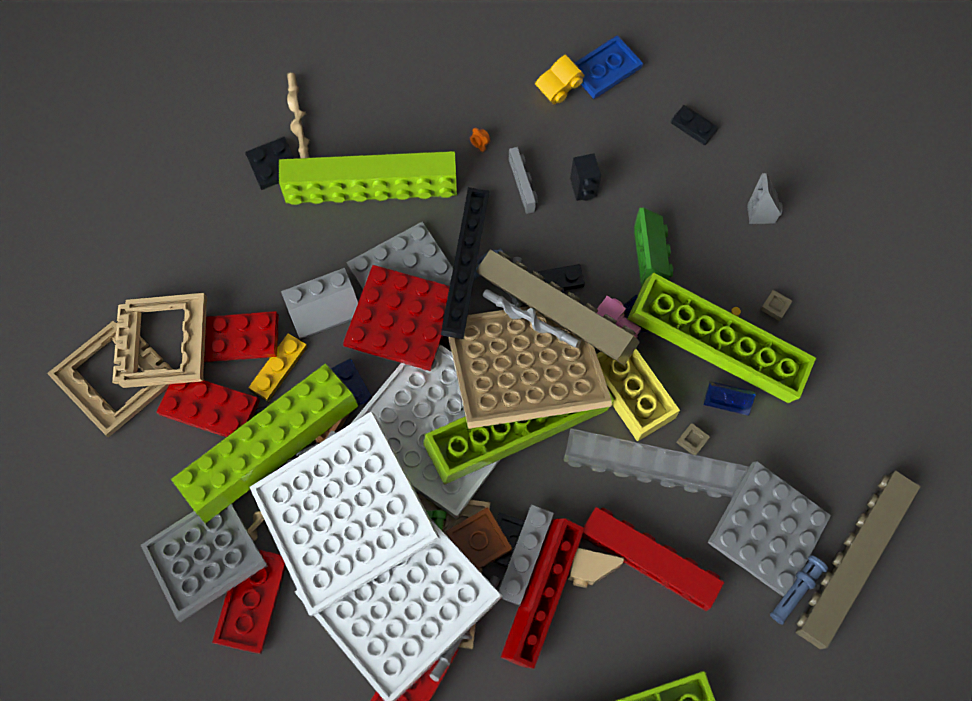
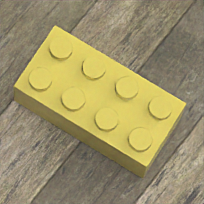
[596,349,680,442]

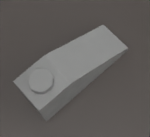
[747,173,783,224]

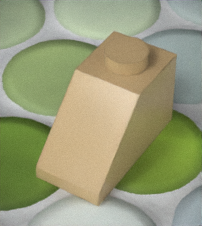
[568,548,624,588]

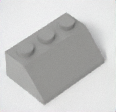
[281,268,358,340]

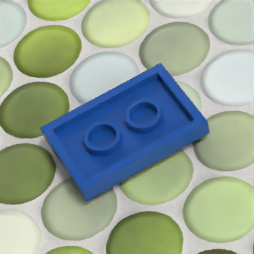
[574,35,643,99]

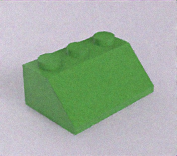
[634,207,673,287]

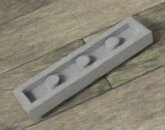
[499,505,554,606]

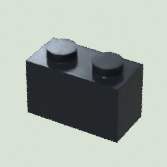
[570,153,601,201]

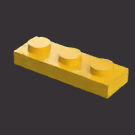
[248,333,308,402]

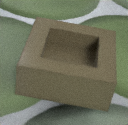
[760,290,792,321]
[676,423,710,456]

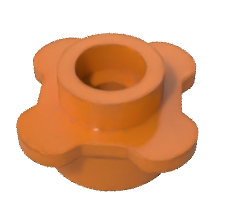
[470,128,490,152]

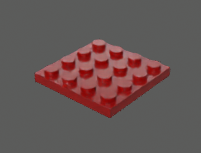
[343,265,450,371]

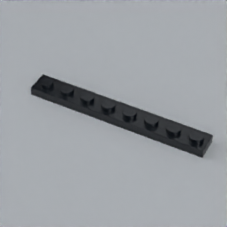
[441,187,489,339]

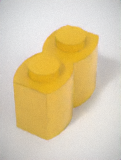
[535,54,584,105]

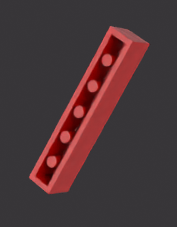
[582,507,724,611]
[501,518,584,669]

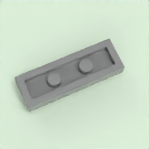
[509,147,538,214]

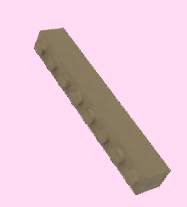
[475,249,640,365]
[795,471,921,650]

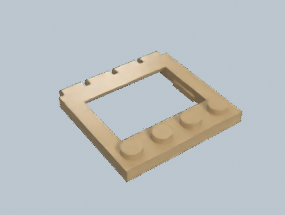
[112,293,207,388]
[47,321,173,438]

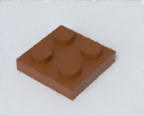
[446,507,512,570]

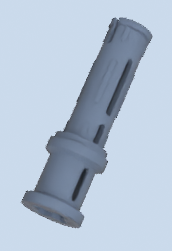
[770,555,828,625]

